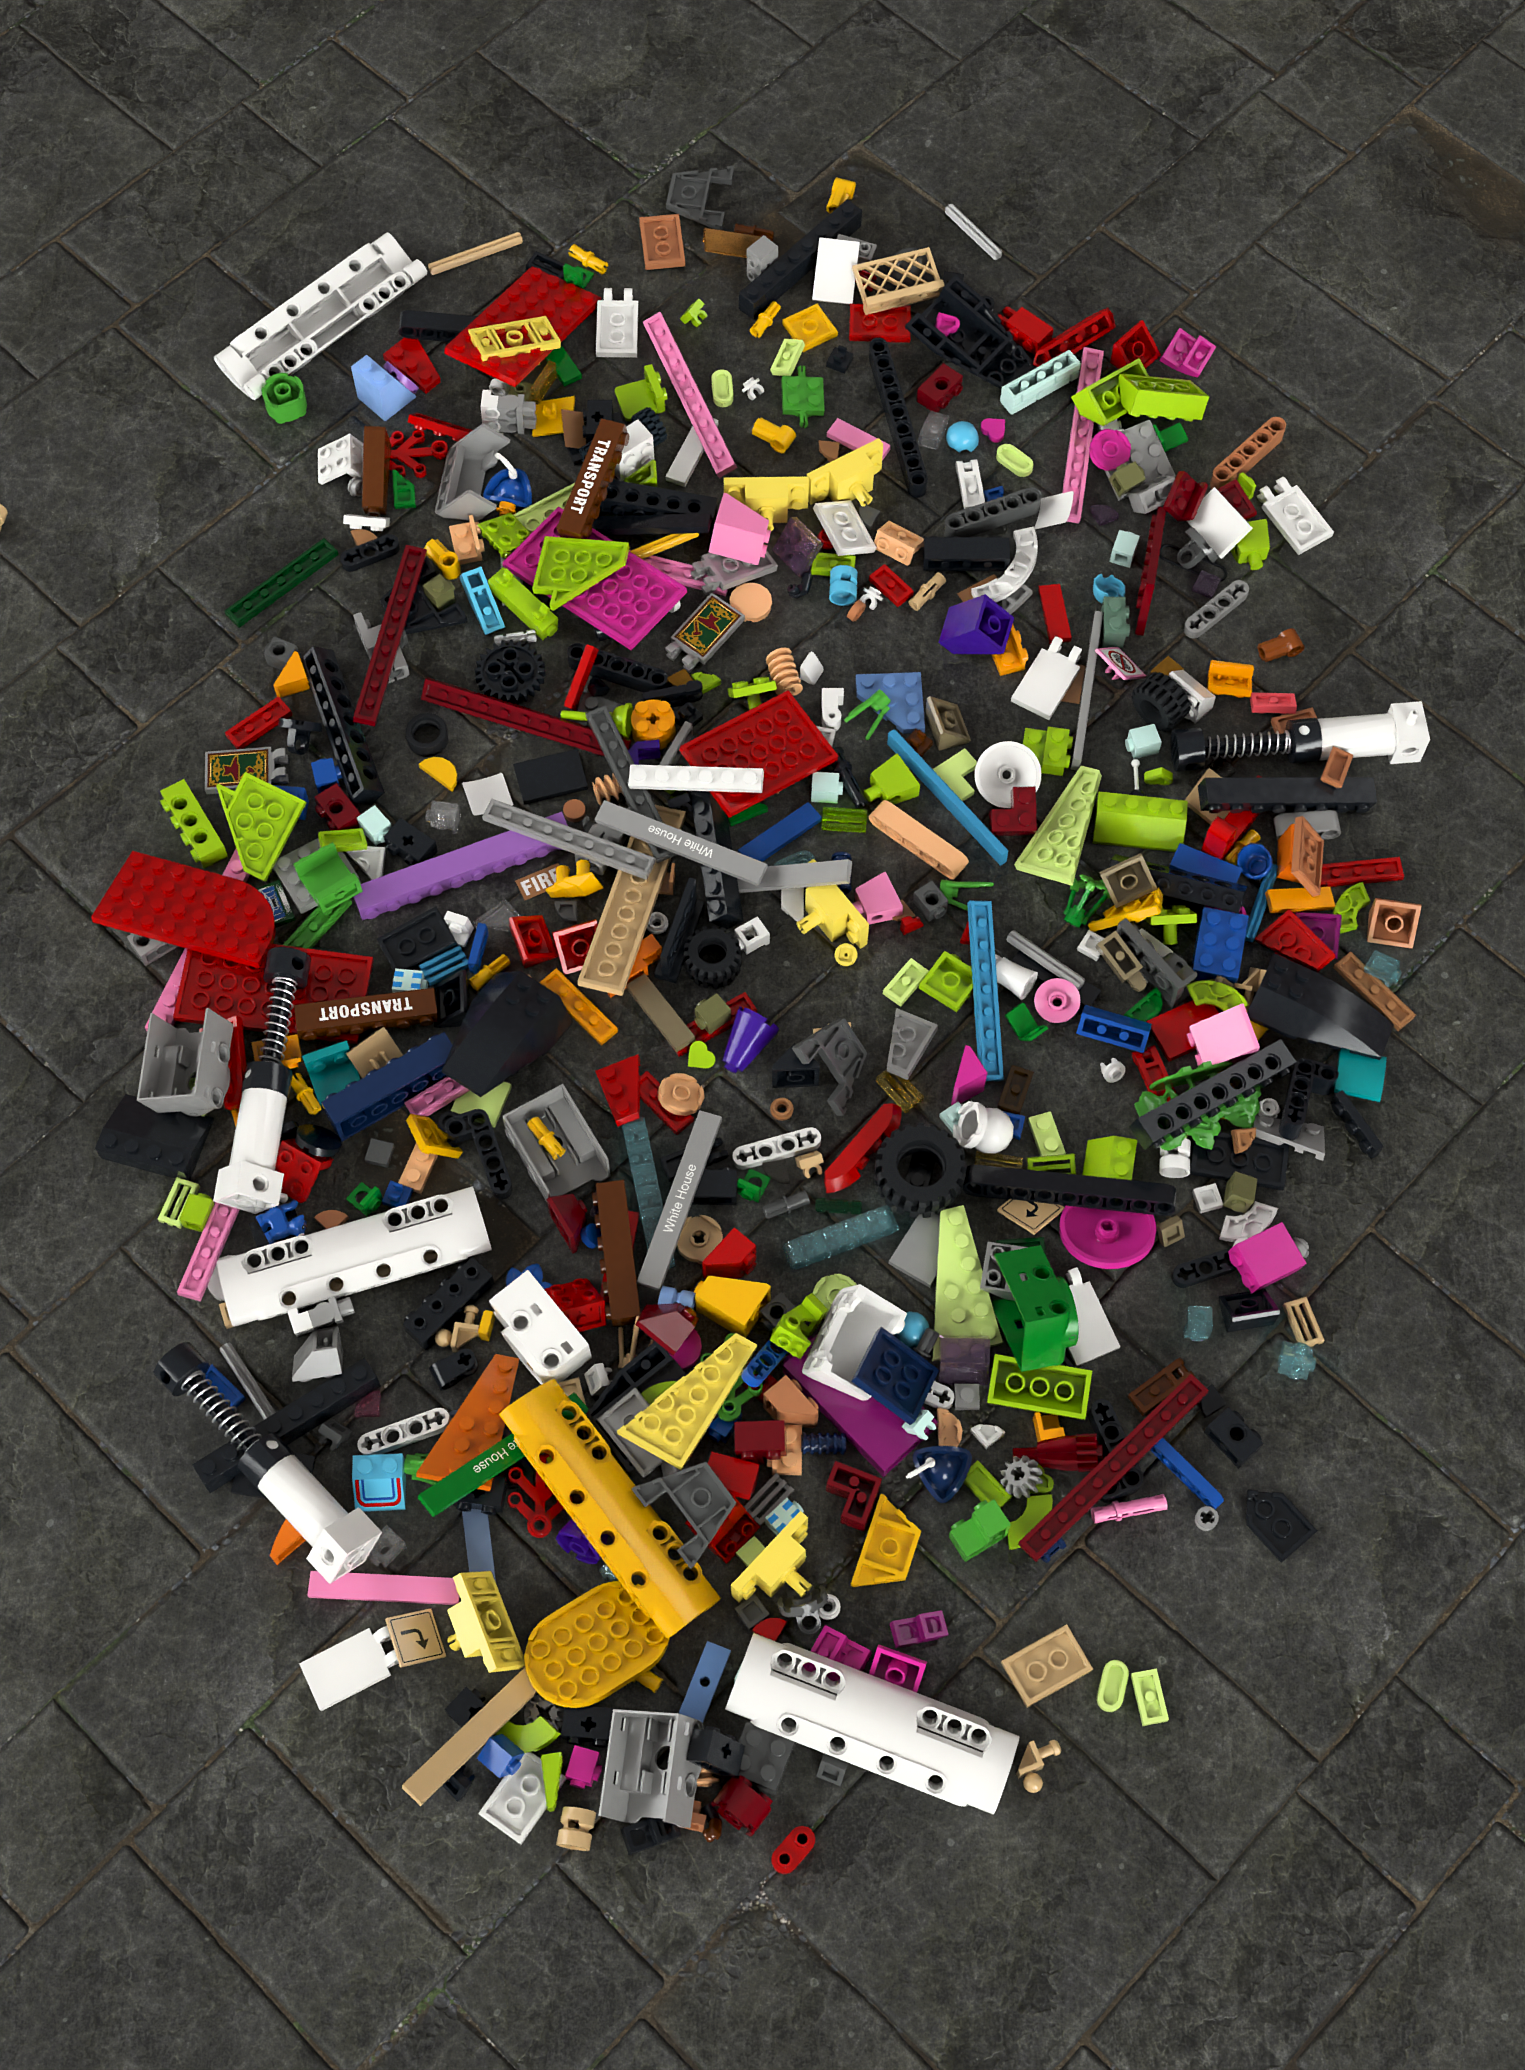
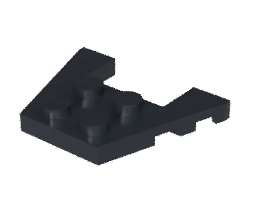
[380,557,468,634]

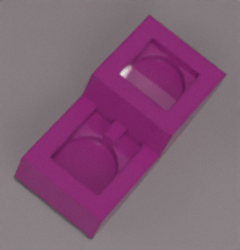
[890,1610,949,1648]

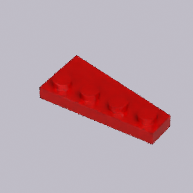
[199,1016,246,1111]

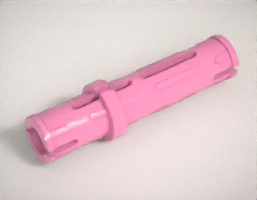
[1091,1494,1167,1524]

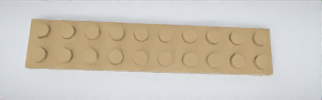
[578,805,686,996]

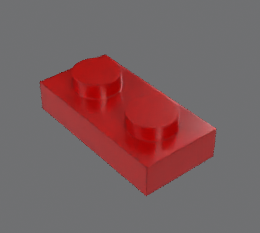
[869,564,914,607]

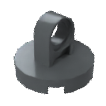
[1177,526,1219,569]
[777,1584,828,1635]

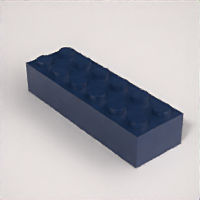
[321,1032,453,1142]

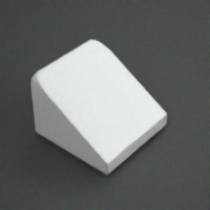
[800,651,824,685]

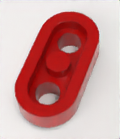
[771,1826,815,1874]

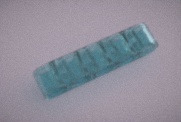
[782,1205,899,1270]

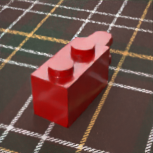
[998,306,1054,355]

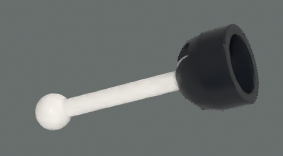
[1129,759,1146,796]

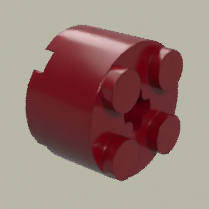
[711,1775,773,1836]

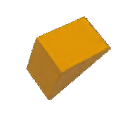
[273,651,310,698]

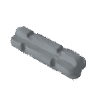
[494,629,537,647]

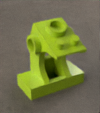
[769,1293,828,1359]

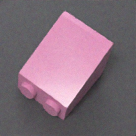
[709,493,771,565]
[1187,1004,1260,1066]

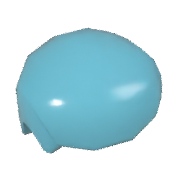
[946,421,979,453]
[1093,574,1126,603]
[894,1311,929,1349]

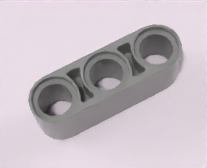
[1274,810,1341,840]

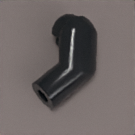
[787,573,813,598]

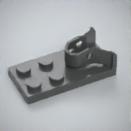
[1116,918,1197,1008]

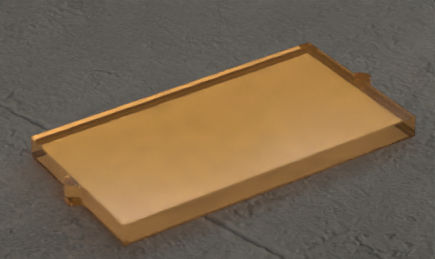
[702,228,761,258]

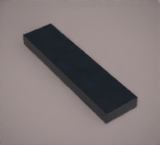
[1012,950,1101,1008]

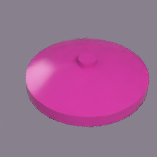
[1059,1206,1156,1269]

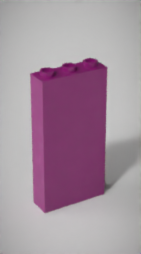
[783,1327,938,1477]

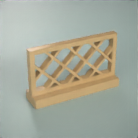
[852,247,945,315]

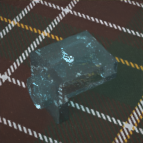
[1364,950,1402,988]
[1184,1306,1213,1341]

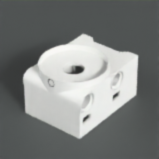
[489,1270,592,1385]

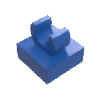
[382,1180,413,1208]

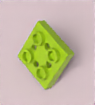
[727,676,777,710]
[1144,905,1197,945]

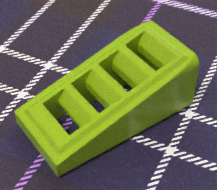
[541,1752,563,1812]

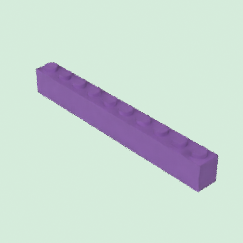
[353,812,568,920]

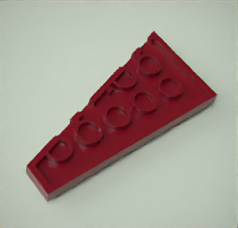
[1135,507,1166,636]

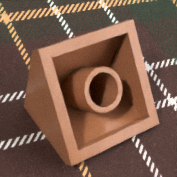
[1367,898,1422,949]

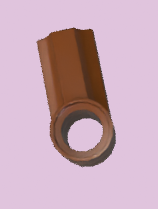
[1257,628,1305,662]

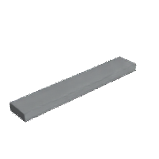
[737,859,852,893]

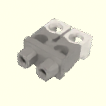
[481,390,537,434]
[287,1296,355,1337]

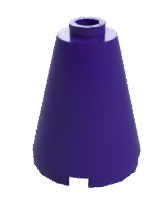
[722,1007,779,1074]
[556,1519,609,1564]

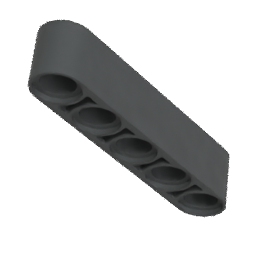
[944,487,1042,537]

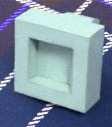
[939,1101,962,1134]
[902,1409,936,1440]

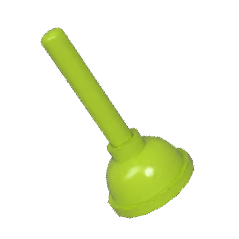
[560,703,633,738]

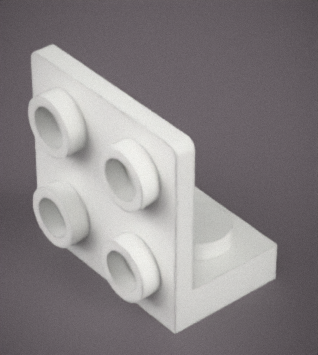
[318,434,363,485]

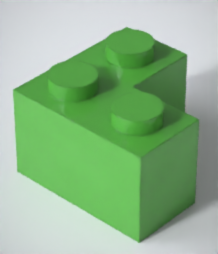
[949,1499,1011,1562]

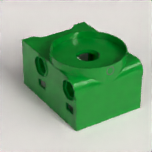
[991,1245,1079,1372]

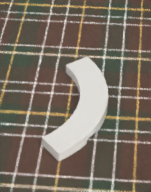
[971,526,1038,602]

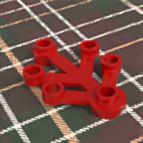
[389,429,448,478]
[507,1453,573,1538]

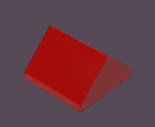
[1110,320,1161,369]
[509,915,558,969]
[552,919,598,975]
[708,1452,760,1500]

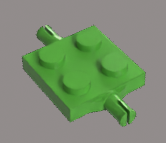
[781,366,825,428]

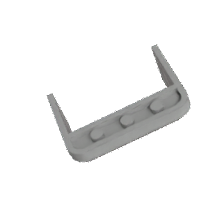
[435,423,510,521]

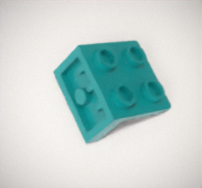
[302,1040,360,1106]

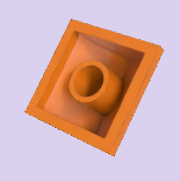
[1277,824,1301,884]

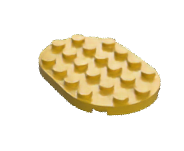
[524,1581,670,1708]

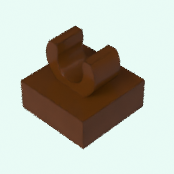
[906,729,933,757]

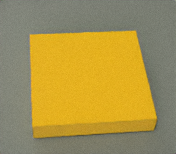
[782,304,838,352]

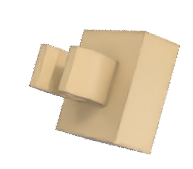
[795,1150,824,1178]

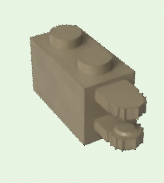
[1095,930,1147,993]

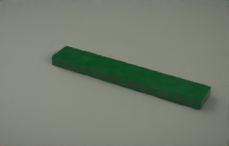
[225,538,339,628]

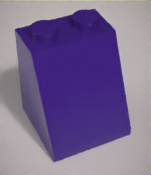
[938,594,1014,654]

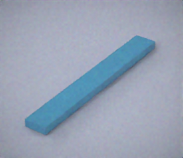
[887,729,1008,866]
[967,900,1004,1081]

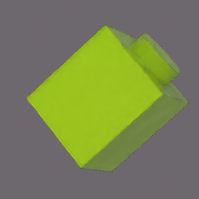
[179,1193,214,1232]

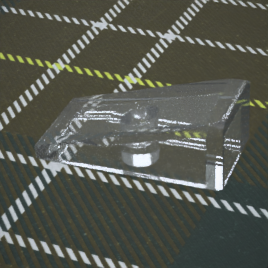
[918,411,950,450]

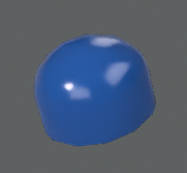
[1237,843,1273,880]

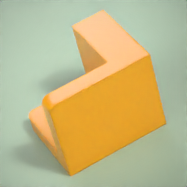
[1033,1412,1065,1442]

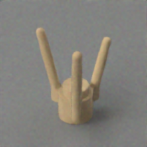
[618,1316,654,1369]

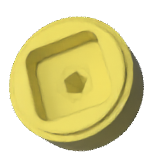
[835,943,858,966]

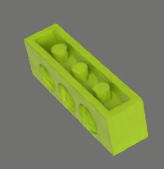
[160,779,228,869]

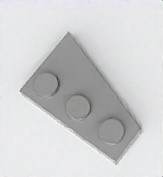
[887,1008,938,1080]
[1252,1115,1325,1161]

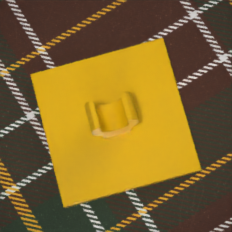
[532,396,575,437]

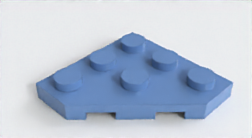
[856,672,925,734]

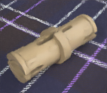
[908,572,946,611]

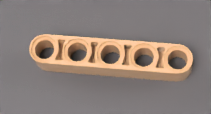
[869,800,969,880]

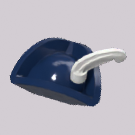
[906,1446,972,1503]

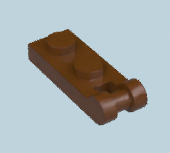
[1127,1357,1196,1416]

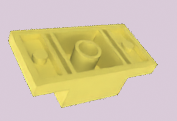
[468,316,561,365]
[807,438,883,506]
[724,476,809,531]
[796,859,869,949]
[731,1511,812,1602]
[447,1571,525,1673]

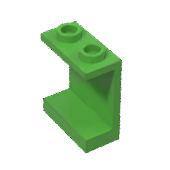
[293,842,363,913]

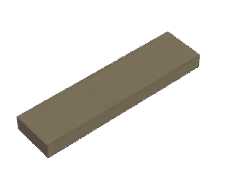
[626,974,696,1052]

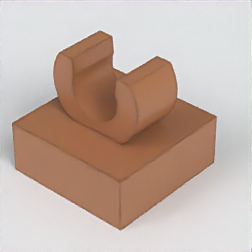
[681,1800,706,1832]

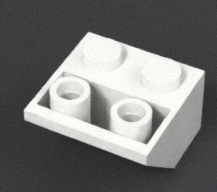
[1169,670,1216,724]

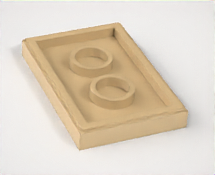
[1001,1624,1093,1708]

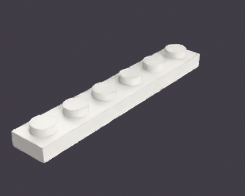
[628,765,764,793]

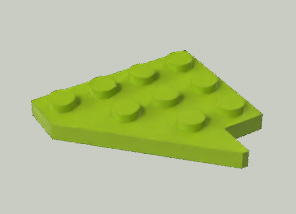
[532,536,630,611]
[216,772,306,882]

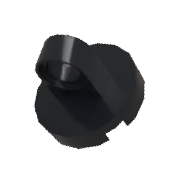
[278,718,322,755]

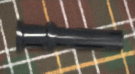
[831,747,869,810]

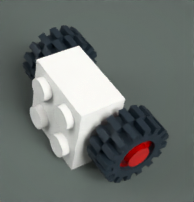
[579,407,667,481]

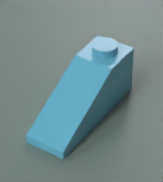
[459,567,505,635]

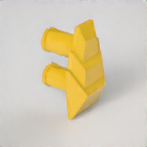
[545,860,603,898]

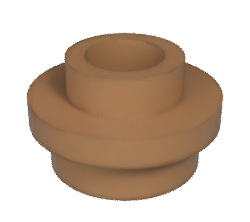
[770,1098,794,1121]

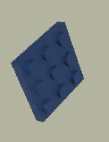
[851,1327,939,1425]

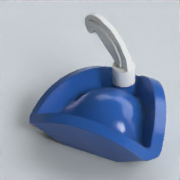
[483,453,532,508]

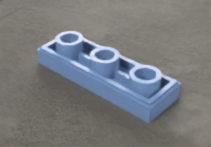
[679,1641,731,1724]

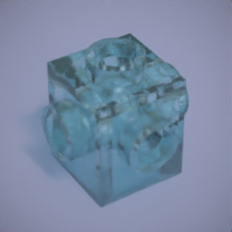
[1278,1341,1316,1380]

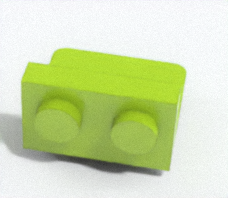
[615,364,668,421]

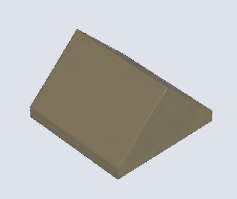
[925,696,971,751]
[1099,853,1158,908]

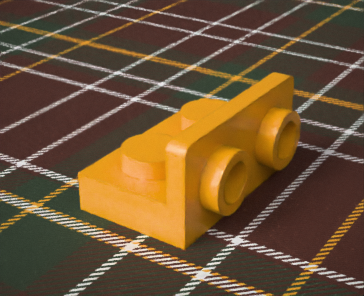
[992,624,1028,676]

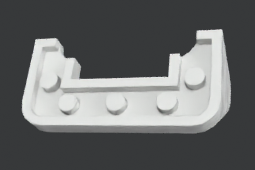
[802,1284,907,1401]

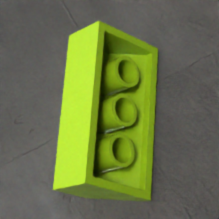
[1071,358,1149,426]
[1118,374,1209,421]
[1093,792,1188,852]
[987,1354,1092,1420]

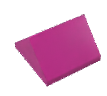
[951,1045,987,1105]
[869,1644,927,1693]

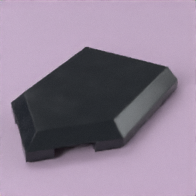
[1246,1490,1318,1563]

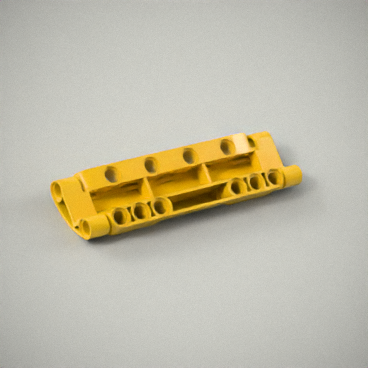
[499,1379,721,1639]

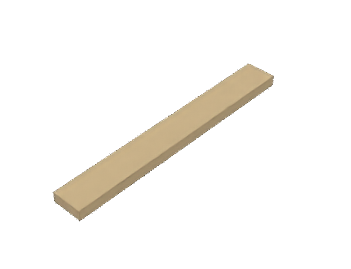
[402,1668,537,1806]

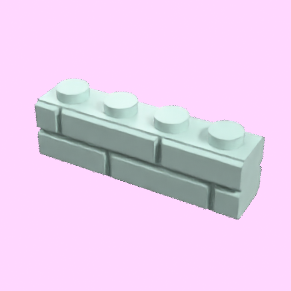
[1000,350,1081,414]

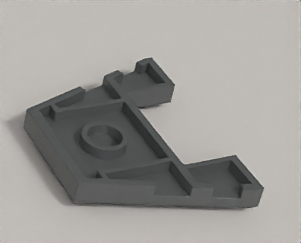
[666,166,734,231]
[792,1018,867,1116]
[632,1462,737,1569]

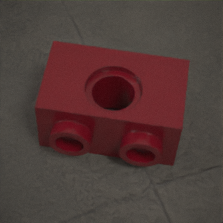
[917,363,963,414]
[314,783,361,831]

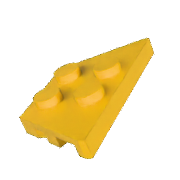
[1088,887,1163,932]
[851,1494,921,1587]

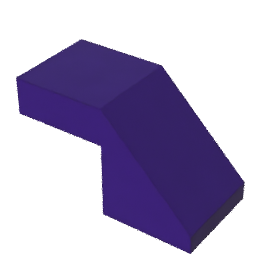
[628,740,660,765]

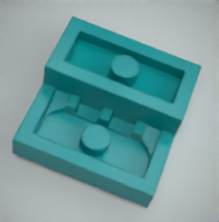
[1334,1048,1387,1102]

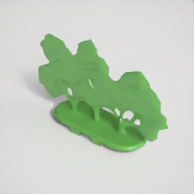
[1134,1061,1262,1151]

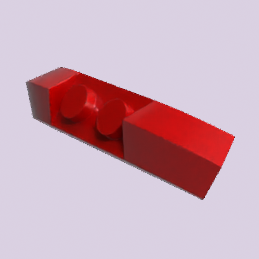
[1033,308,1116,367]
[824,1103,902,1193]

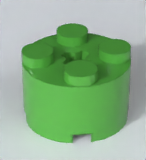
[262,373,307,424]

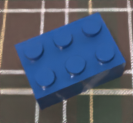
[1191,907,1249,985]

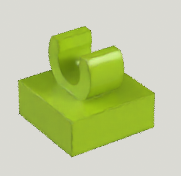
[680,299,708,327]

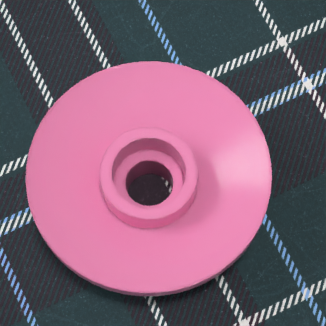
[1034,978,1080,1023]

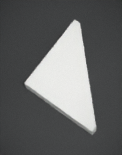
[345,846,386,880]

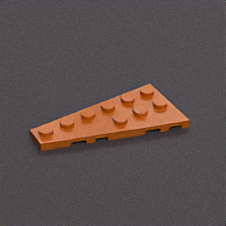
[416,1354,519,1491]

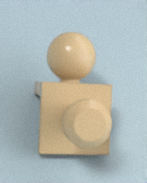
[1234,967,1266,1010]
[435,1305,479,1353]
[1016,1740,1061,1793]

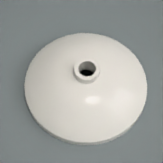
[975,741,1041,808]

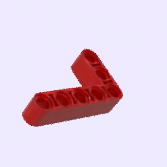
[1201,775,1261,861]

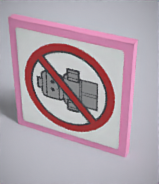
[1095,647,1146,680]

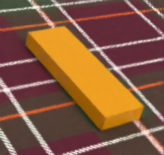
[1265,887,1335,913]

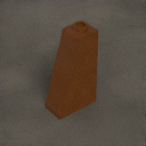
[362,426,391,517]

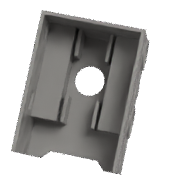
[137,1008,234,1116]
[502,1084,611,1202]
[598,1709,704,1828]

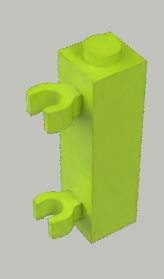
[488,567,558,640]

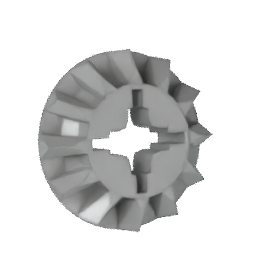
[524,1694,564,1730]

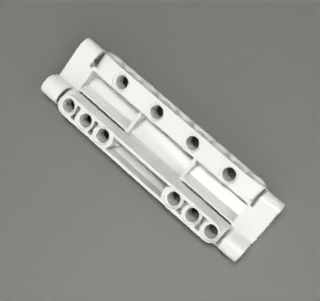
[214,232,427,400]
[217,1186,492,1327]
[725,1633,1020,1815]

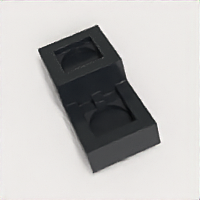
[621,1818,682,1855]

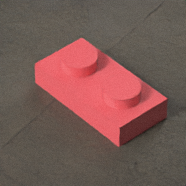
[1250,692,1297,714]

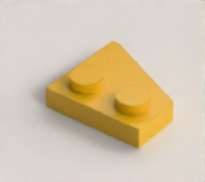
[406,1114,463,1159]

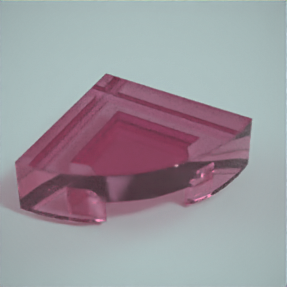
[354,1391,381,1417]

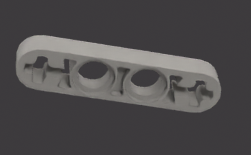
[1184,580,1249,638]

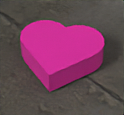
[935,312,960,337]
[980,418,1005,443]

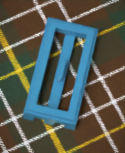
[419,945,469,986]

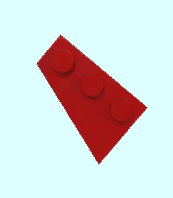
[383,338,441,394]
[1255,909,1336,972]
[595,1054,640,1127]

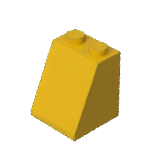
[694,1275,771,1338]

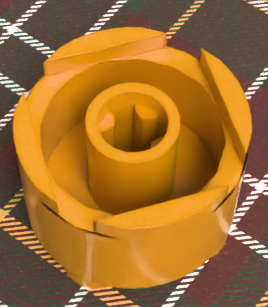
[631,700,676,750]

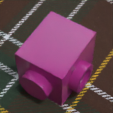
[565,1745,602,1789]

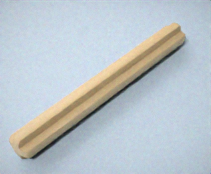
[428,232,523,275]

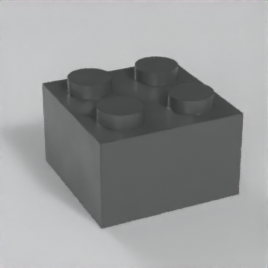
[730,1722,795,1795]

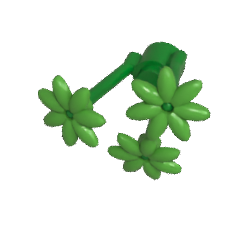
[1063,874,1111,928]

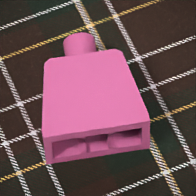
[852,872,903,925]

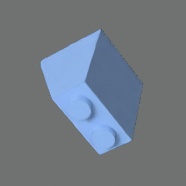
[351,355,416,422]

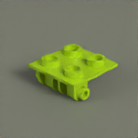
[478,512,531,558]

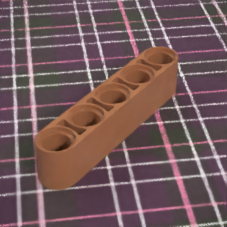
[1210,417,1286,489]

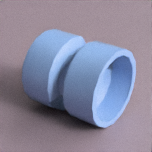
[658,1286,695,1311]

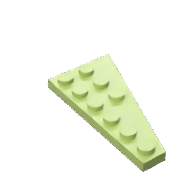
[1014,766,1102,886]
[932,1205,1003,1361]

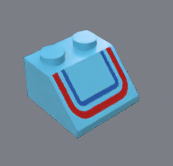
[352,1453,406,1512]

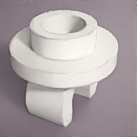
[742,377,764,400]
[860,586,883,610]
[1100,1058,1125,1083]

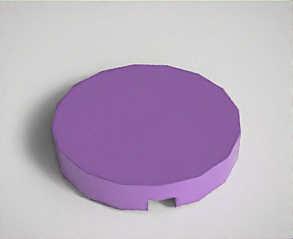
[383,361,419,394]

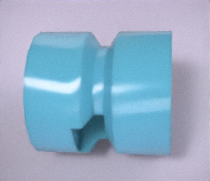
[829,565,857,606]

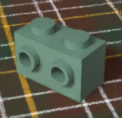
[1101,596,1130,648]

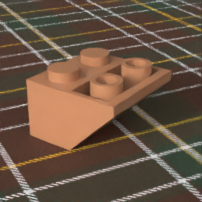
[763,1375,819,1428]

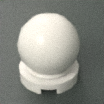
[953,1101,1014,1154]

